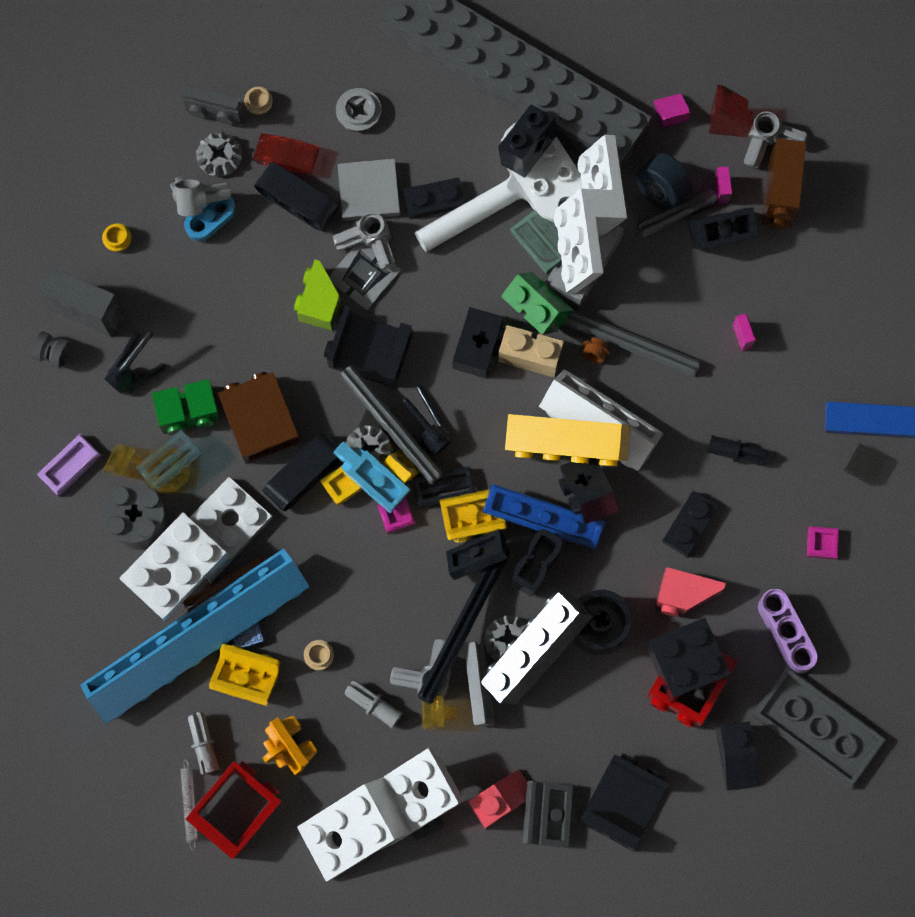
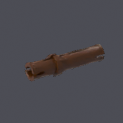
[182,556,264,612]

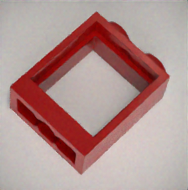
[646,652,738,728]
[185,760,282,860]

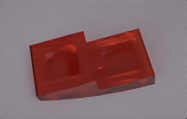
[253,133,320,174]

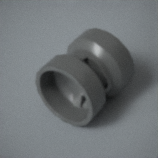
[31,331,71,369]

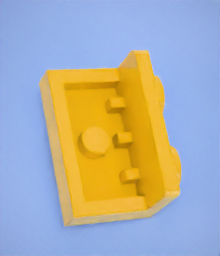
[439,489,507,542]
[209,644,280,706]

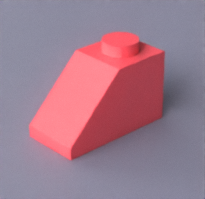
[655,567,726,617]
[468,770,527,830]

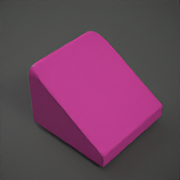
[653,93,690,127]

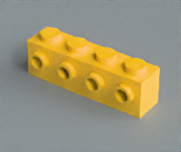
[505,414,631,466]

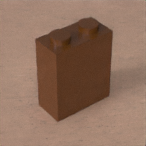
[762,138,806,229]
[218,372,300,464]

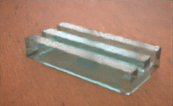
[135,429,201,491]

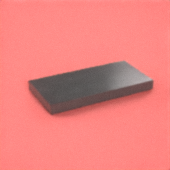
[750,666,887,789]

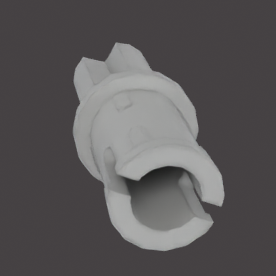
[345,680,403,729]
[188,712,220,775]

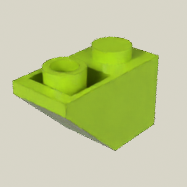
[294,259,341,331]

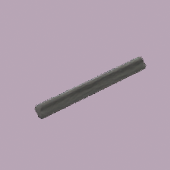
[564,310,700,376]
[341,365,442,484]

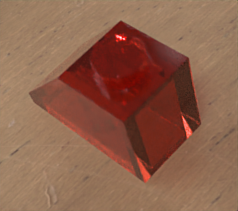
[708,84,753,137]

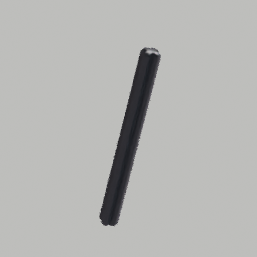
[418,549,510,704]

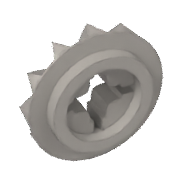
[336,88,381,133]
[196,132,242,177]
[346,426,392,466]
[484,615,526,661]

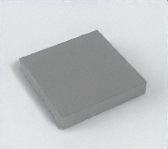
[337,159,400,221]

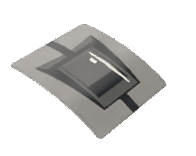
[329,242,401,310]

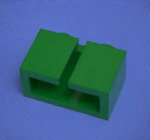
[501,272,574,335]
[151,379,220,435]

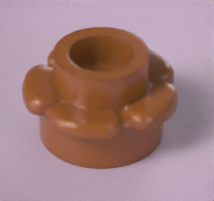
[582,338,610,364]

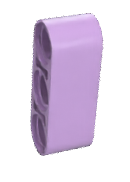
[758,589,818,674]

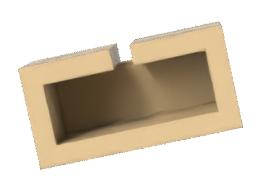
[498,325,564,378]

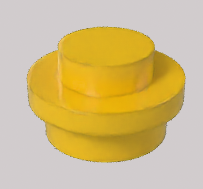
[102,223,132,252]

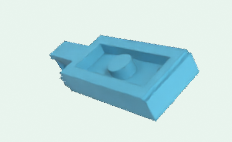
[333,442,410,513]

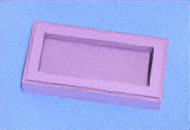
[37,434,102,497]

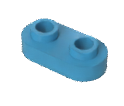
[184,197,236,242]

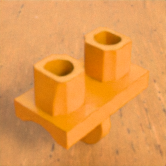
[262,716,317,775]

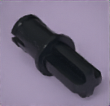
[707,435,768,466]

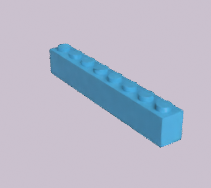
[80,548,310,724]

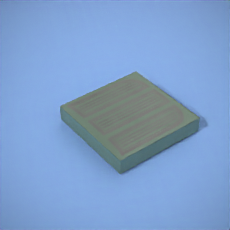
[510,201,563,274]

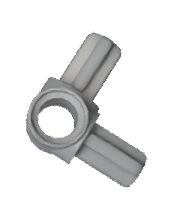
[744,111,807,168]
[170,177,231,216]
[333,212,396,269]
[390,639,451,700]

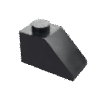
[716,721,757,790]

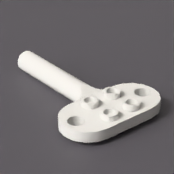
[415,123,582,252]

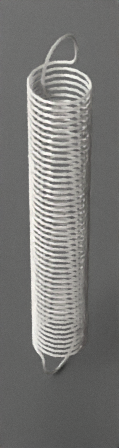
[180,759,198,851]

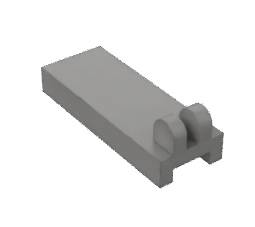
[457,642,495,727]

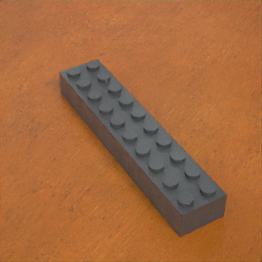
[379,0,651,172]

